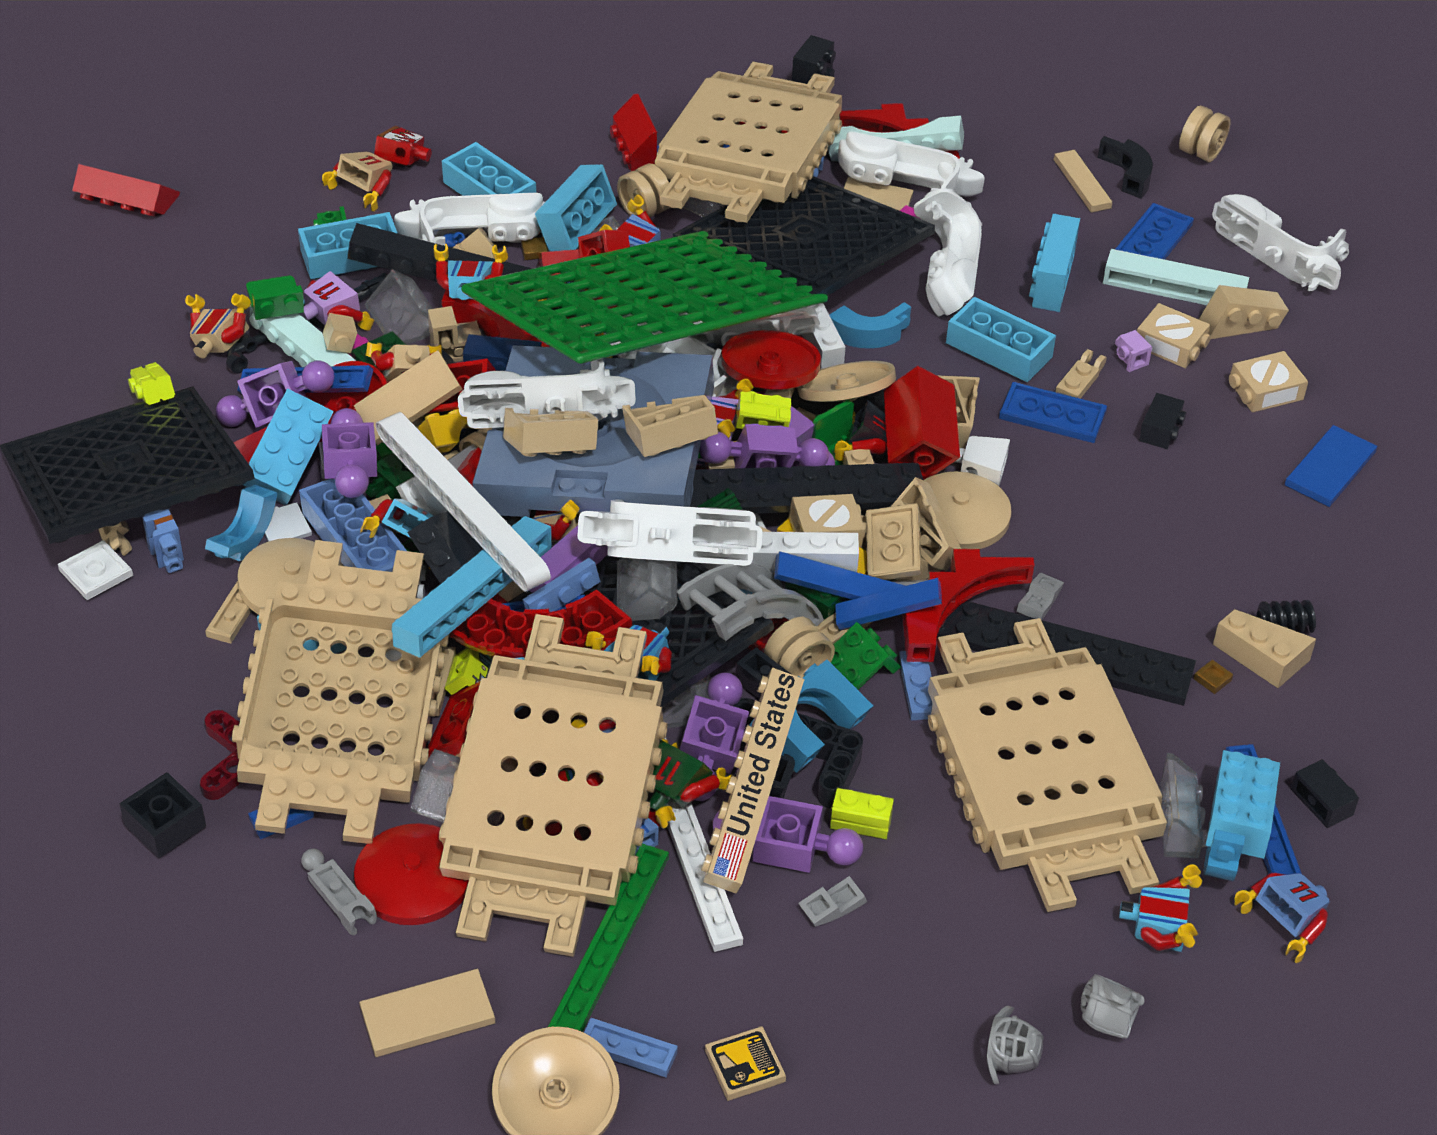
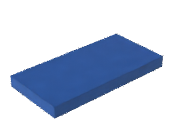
[1115,203,1194,260]
[999,382,1107,443]
[1285,425,1378,507]

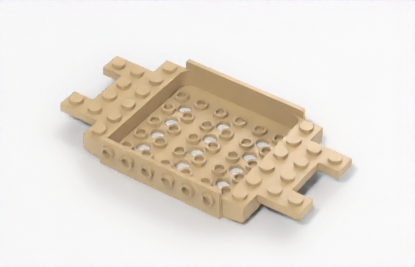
[655,62,842,223]
[232,540,449,844]
[439,614,668,957]
[928,618,1167,912]

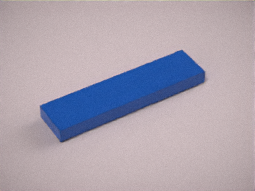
[836,578,942,630]

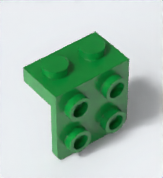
[246,275,304,320]
[812,400,854,465]
[831,622,901,690]

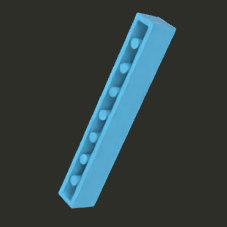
[392,516,552,658]

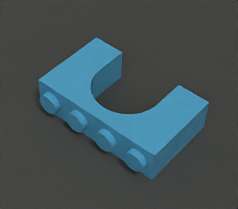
[750,660,873,773]

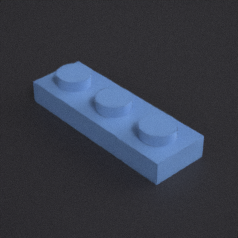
[523,558,600,612]
[898,651,933,720]
[584,1018,678,1078]

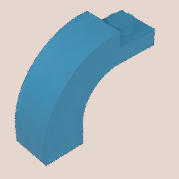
[829,302,911,348]
[205,485,278,561]
[1203,829,1245,881]

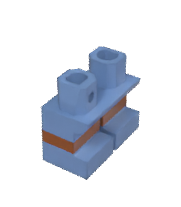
[142,509,184,573]

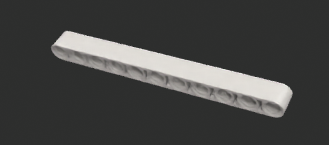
[376,412,551,592]

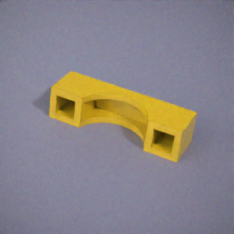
[418,409,479,453]

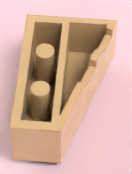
[1199,285,1289,339]
[939,376,980,449]
[622,395,718,457]
[503,408,598,457]
[891,477,961,571]
[1213,609,1316,688]

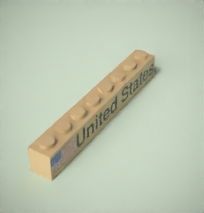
[701,668,804,893]

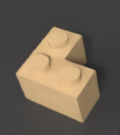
[428,306,481,362]

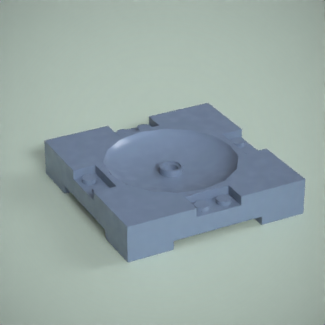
[473,345,714,517]

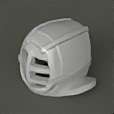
[1081,974,1145,1039]
[987,1006,1044,1084]

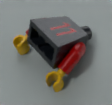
[834,400,888,461]

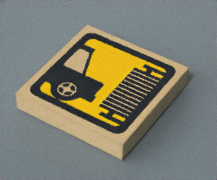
[705,1026,786,1101]

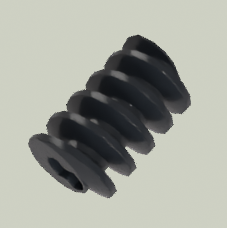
[1256,600,1316,633]

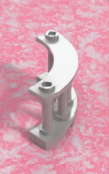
[676,563,824,641]

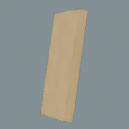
[353,350,462,445]
[359,969,495,1057]

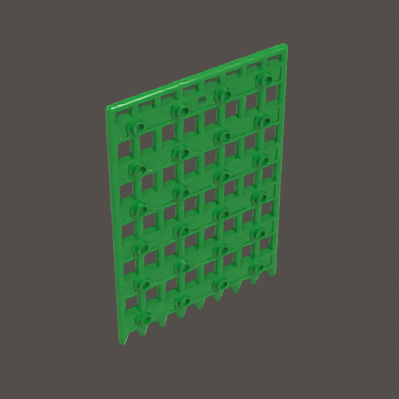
[461,231,828,364]

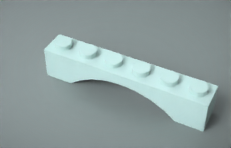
[828,116,964,162]

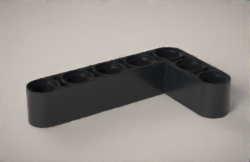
[733,698,863,808]

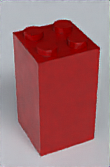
[884,366,960,480]

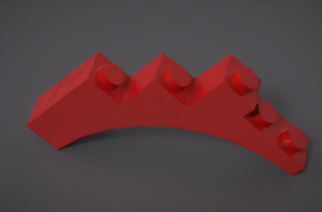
[839,103,960,159]
[902,549,1034,662]

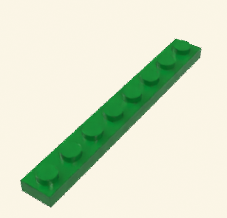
[548,843,669,1032]

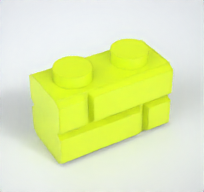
[128,362,175,405]
[736,391,791,429]
[830,788,894,839]

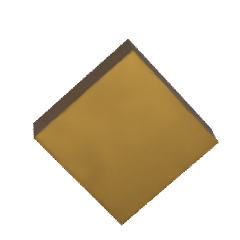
[521,237,547,260]
[1194,660,1233,694]

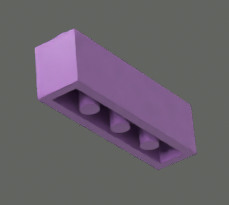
[529,525,608,593]

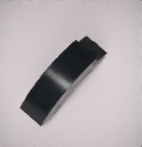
[1097,136,1153,199]

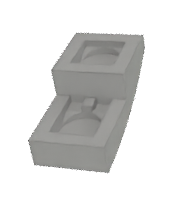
[1016,573,1064,620]
[799,876,867,927]

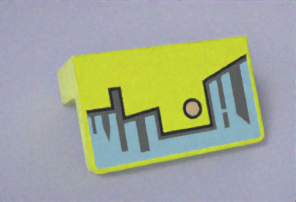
[444,648,493,695]

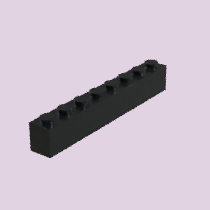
[347,223,533,293]

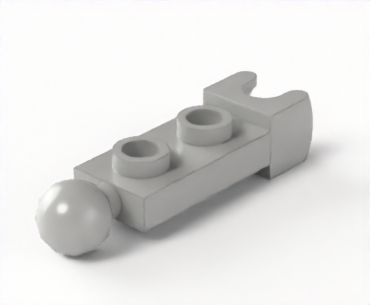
[301,849,377,935]

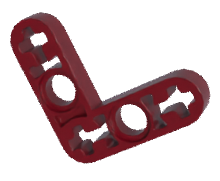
[200,710,242,800]

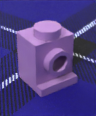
[1115,330,1152,372]

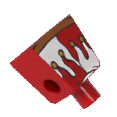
[374,126,432,165]

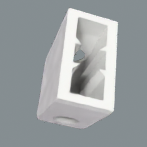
[955,436,1010,486]

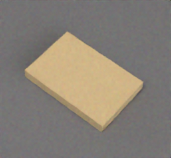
[844,177,913,211]
[866,503,922,580]

